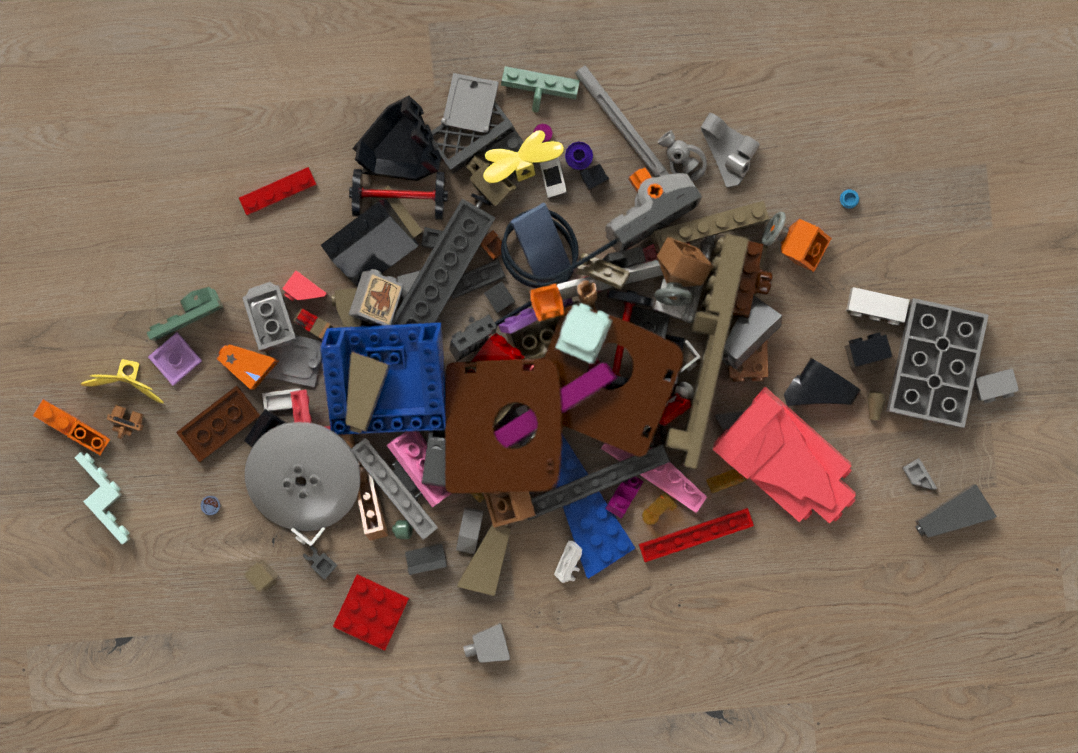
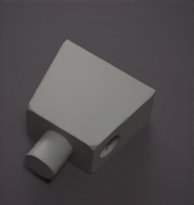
[463,623,510,663]

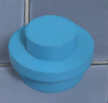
[840,189,859,209]

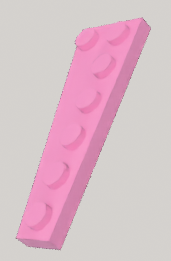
[601,443,707,513]

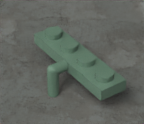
[501,66,580,112]

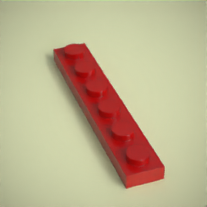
[638,508,754,562]

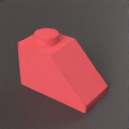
[282,271,328,301]

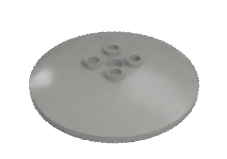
[245,422,360,531]

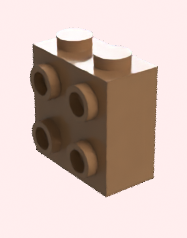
[728,340,768,382]

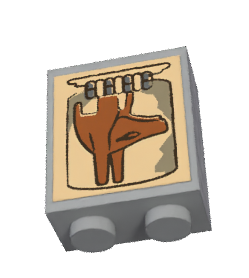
[349,269,403,326]

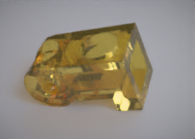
[642,492,678,525]

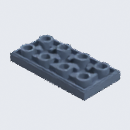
[511,203,571,283]

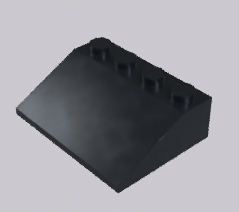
[321,199,419,287]

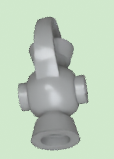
[657,130,707,181]

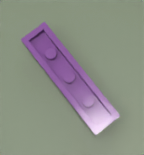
[499,298,573,334]

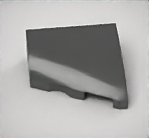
[602,247,646,268]

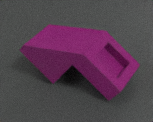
[605,476,644,519]

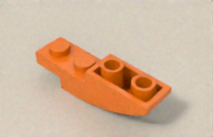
[33,399,110,455]

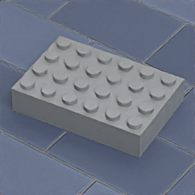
[886,298,989,428]

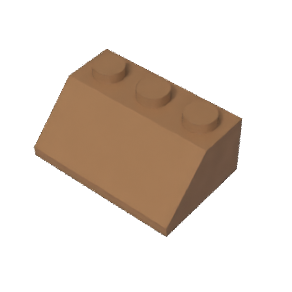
[483,492,535,528]

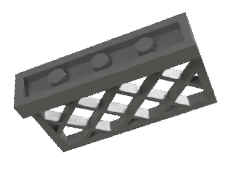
[431,101,515,174]

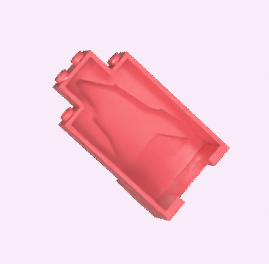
[713,387,856,524]

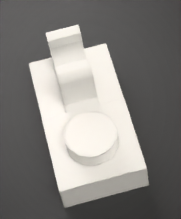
[554,540,582,583]

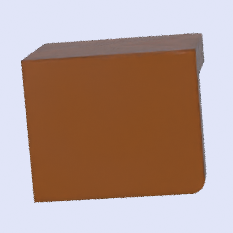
[480,230,502,261]

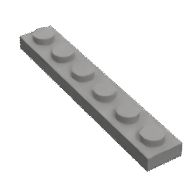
[352,438,438,540]

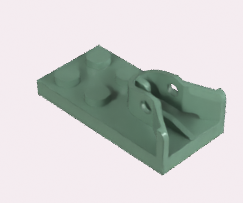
[147,287,224,341]

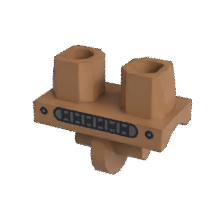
[106,405,144,439]

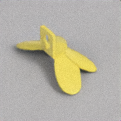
[483,130,564,183]
[81,359,164,404]

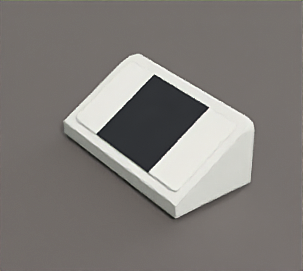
[540,157,567,198]

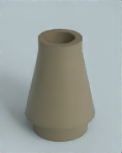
[867,391,886,420]

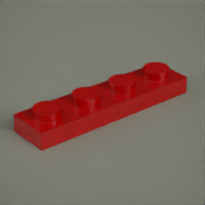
[239,167,317,216]

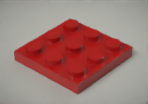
[333,574,409,651]

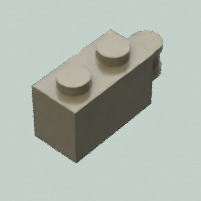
[466,155,517,207]

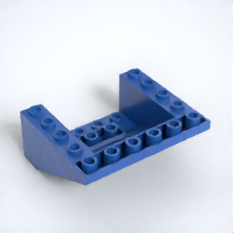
[321,323,446,435]

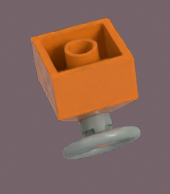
[762,212,832,272]

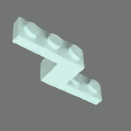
[74,452,131,544]

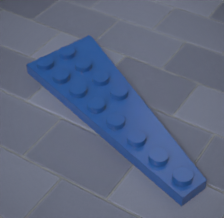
[556,434,635,579]

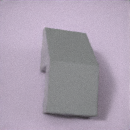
[456,507,483,554]

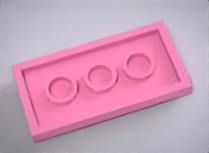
[387,431,452,507]

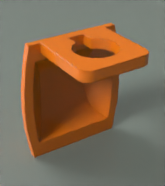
[530,283,564,321]

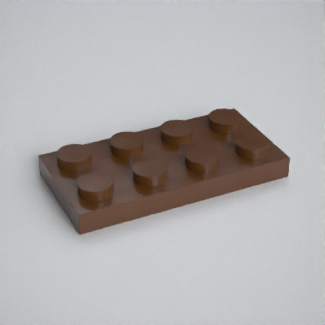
[176,385,261,463]

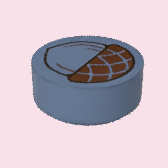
[201,496,221,515]

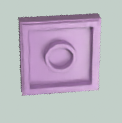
[148,332,202,386]

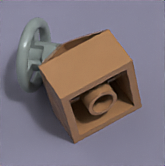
[654,237,713,306]

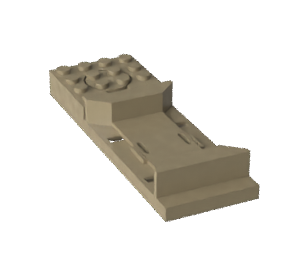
[664,234,749,469]

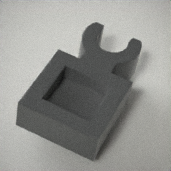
[303,546,338,580]

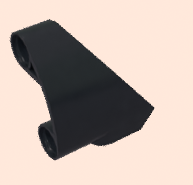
[784,358,861,407]

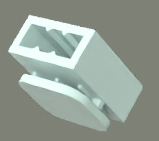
[556,303,613,363]

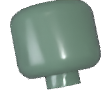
[392,520,413,539]

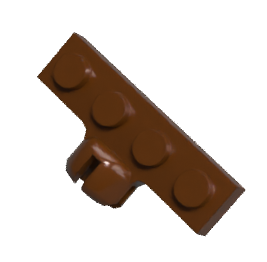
[732,241,773,318]

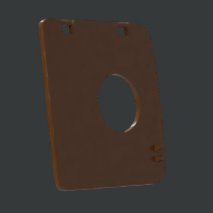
[526,305,684,457]
[445,359,562,494]

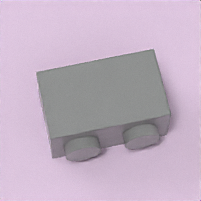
[974,369,1019,403]

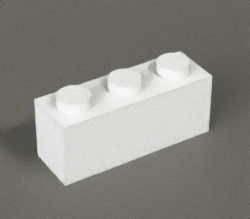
[846,287,909,326]

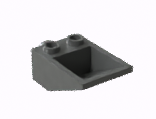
[422,430,445,487]

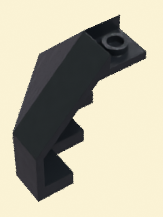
[352,95,441,181]

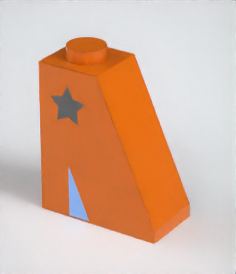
[217,344,279,390]

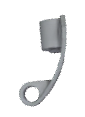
[700,113,760,188]

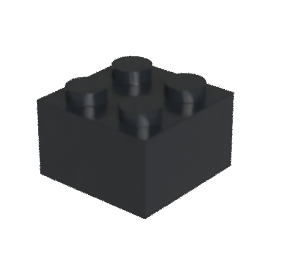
[845,332,892,368]

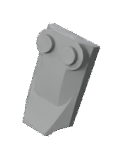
[242,282,297,352]

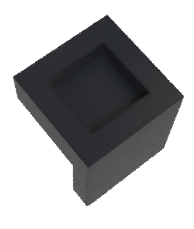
[580,164,609,191]

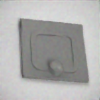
[441,73,499,133]
[265,335,322,387]

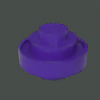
[565,142,593,170]

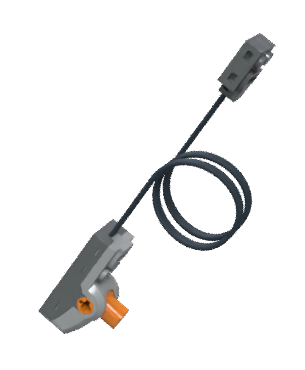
[449,168,702,362]

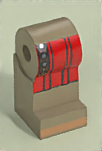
[293,308,332,340]

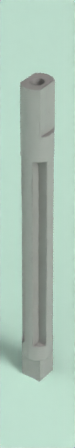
[575,65,669,178]

